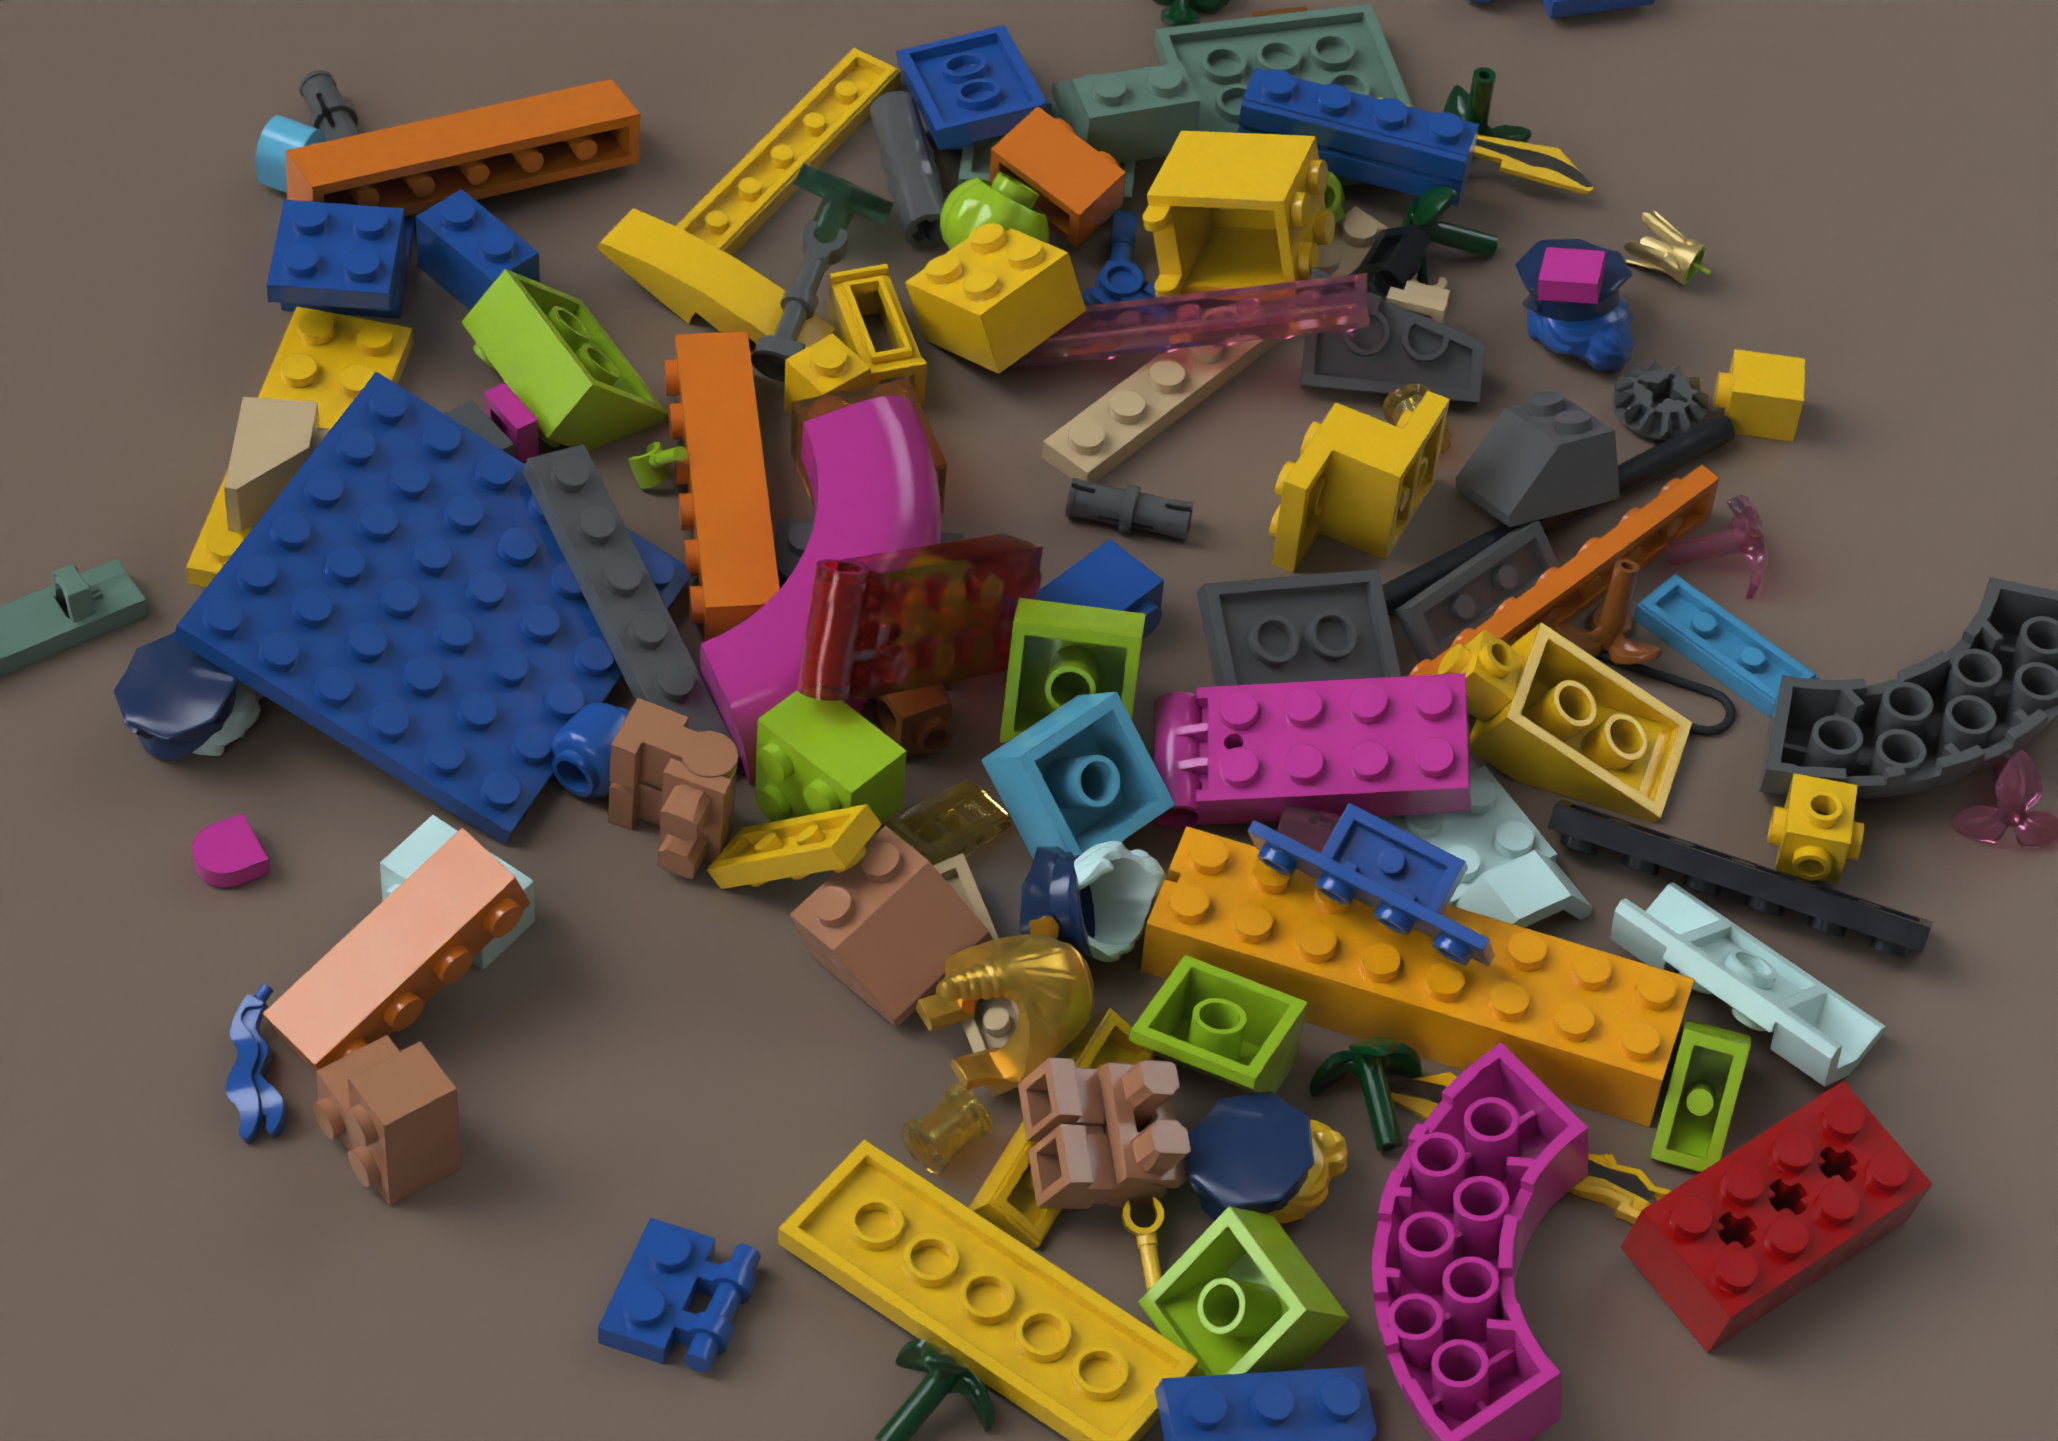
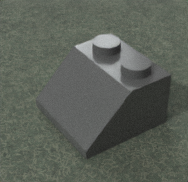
[1455,392,1620,527]

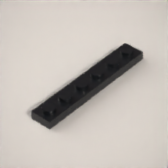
[1548,799,1933,958]

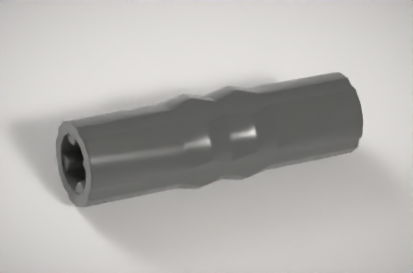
[869,91,945,248]

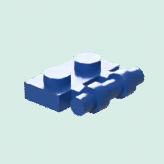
[598,1217,761,1373]

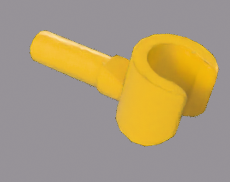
[1121,1197,1164,1291]

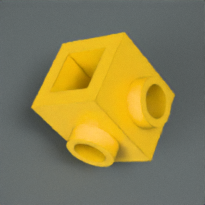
[1767,773,1864,884]

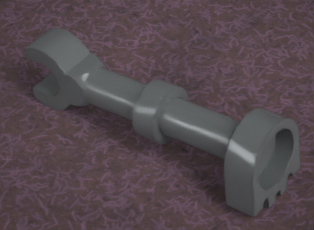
[751,219,848,382]

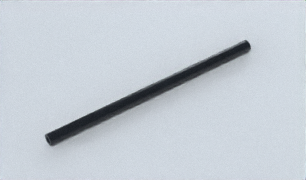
[1382,414,1735,616]

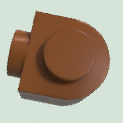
[872,673,952,760]

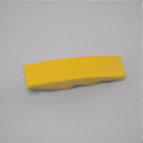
[596,208,836,348]

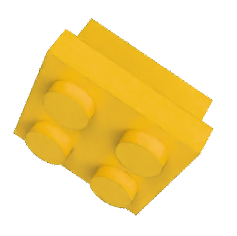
[1268,390,1450,573]

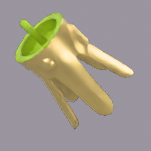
[1624,210,1711,286]

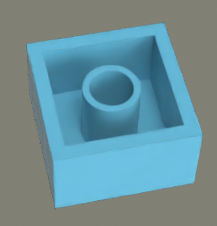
[981,692,1175,860]

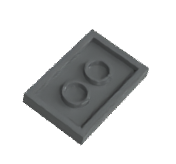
[1197,569,1402,686]

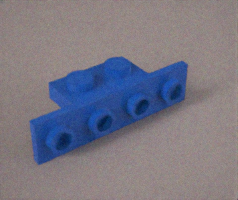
[1248,803,1495,967]

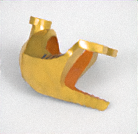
[916,934,1094,1090]

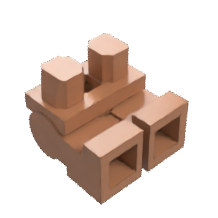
[608,698,738,879]
[1018,1057,1191,1209]

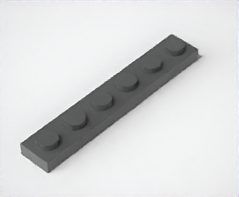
[523,444,741,762]

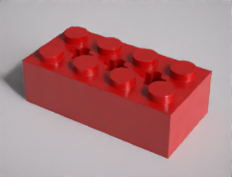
[1620,1080,1932,1353]

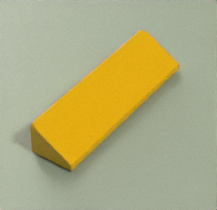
[969,1008,1155,1249]

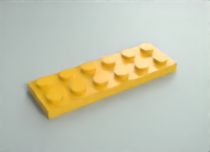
[186,306,414,587]
[778,1139,1199,1441]

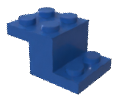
[267,200,415,319]

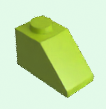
[1650,1019,1751,1172]

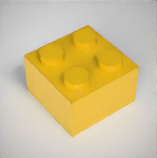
[905,223,1086,374]

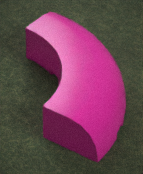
[700,396,942,784]
[1371,1042,1589,1441]

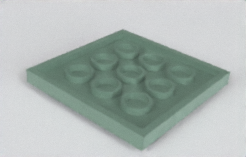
[1154,4,1413,186]

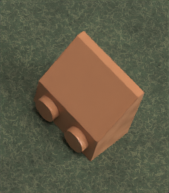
[790,826,992,1028]

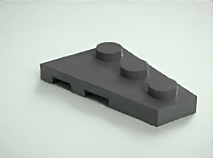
[1300,267,1485,405]

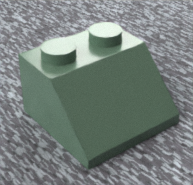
[1051,62,1200,164]

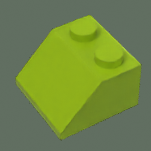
[1129,955,1308,1094]
[1138,1206,1350,1376]

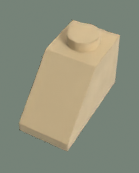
[224,397,330,531]

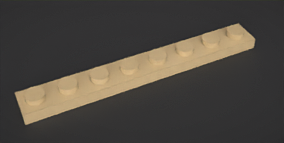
[1041,206,1389,483]

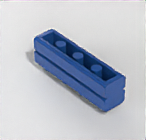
[1237,68,1479,206]

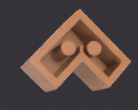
[312,1035,461,1206]

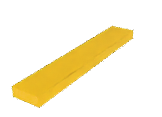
[676,48,901,256]

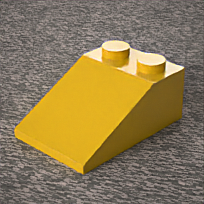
[1470,622,1693,823]

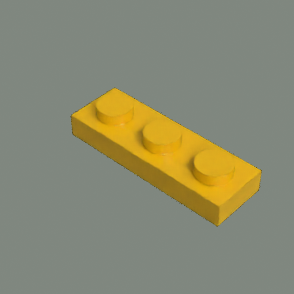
[706,804,882,889]

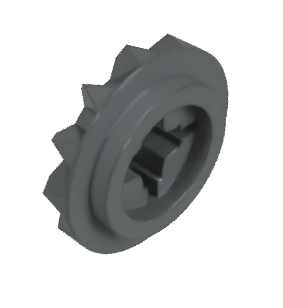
[1612,361,1709,440]

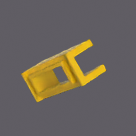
[828,264,927,407]

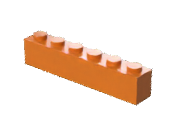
[286,79,640,216]
[664,331,780,642]

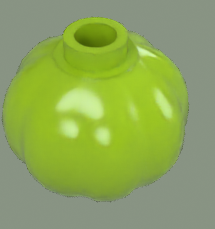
[940,172,1050,250]

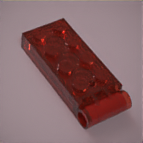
[797,533,1044,701]

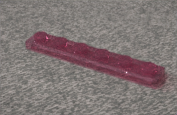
[1013,273,1370,368]

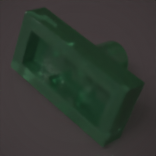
[794,163,894,243]

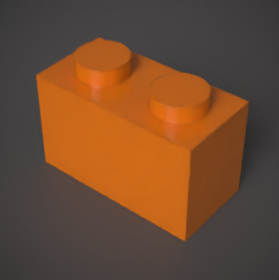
[989,106,1126,248]

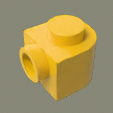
[1437,630,1524,721]

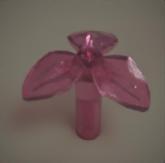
[1666,495,1768,599]
[1950,750,2058,847]

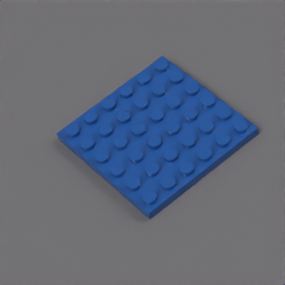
[173,372,692,846]

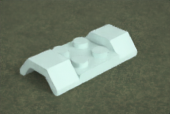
[1377,758,1592,928]
[1610,882,1886,1087]

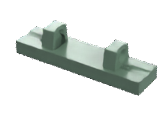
[0,558,148,677]

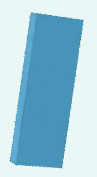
[1633,574,1820,718]

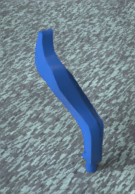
[225,983,288,1144]

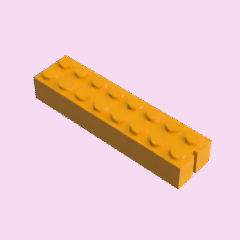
[1140,826,1694,1127]

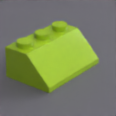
[461,269,669,452]

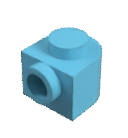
[256,115,326,193]

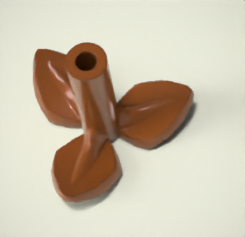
[1555,559,1662,665]

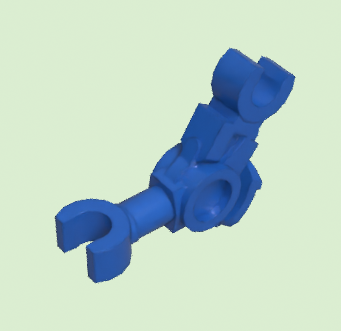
[1082,210,1199,348]

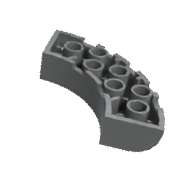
[1758,577,2058,800]

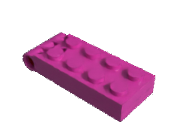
[1154,673,1472,829]

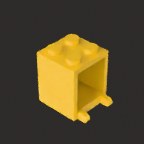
[1143,130,1335,301]

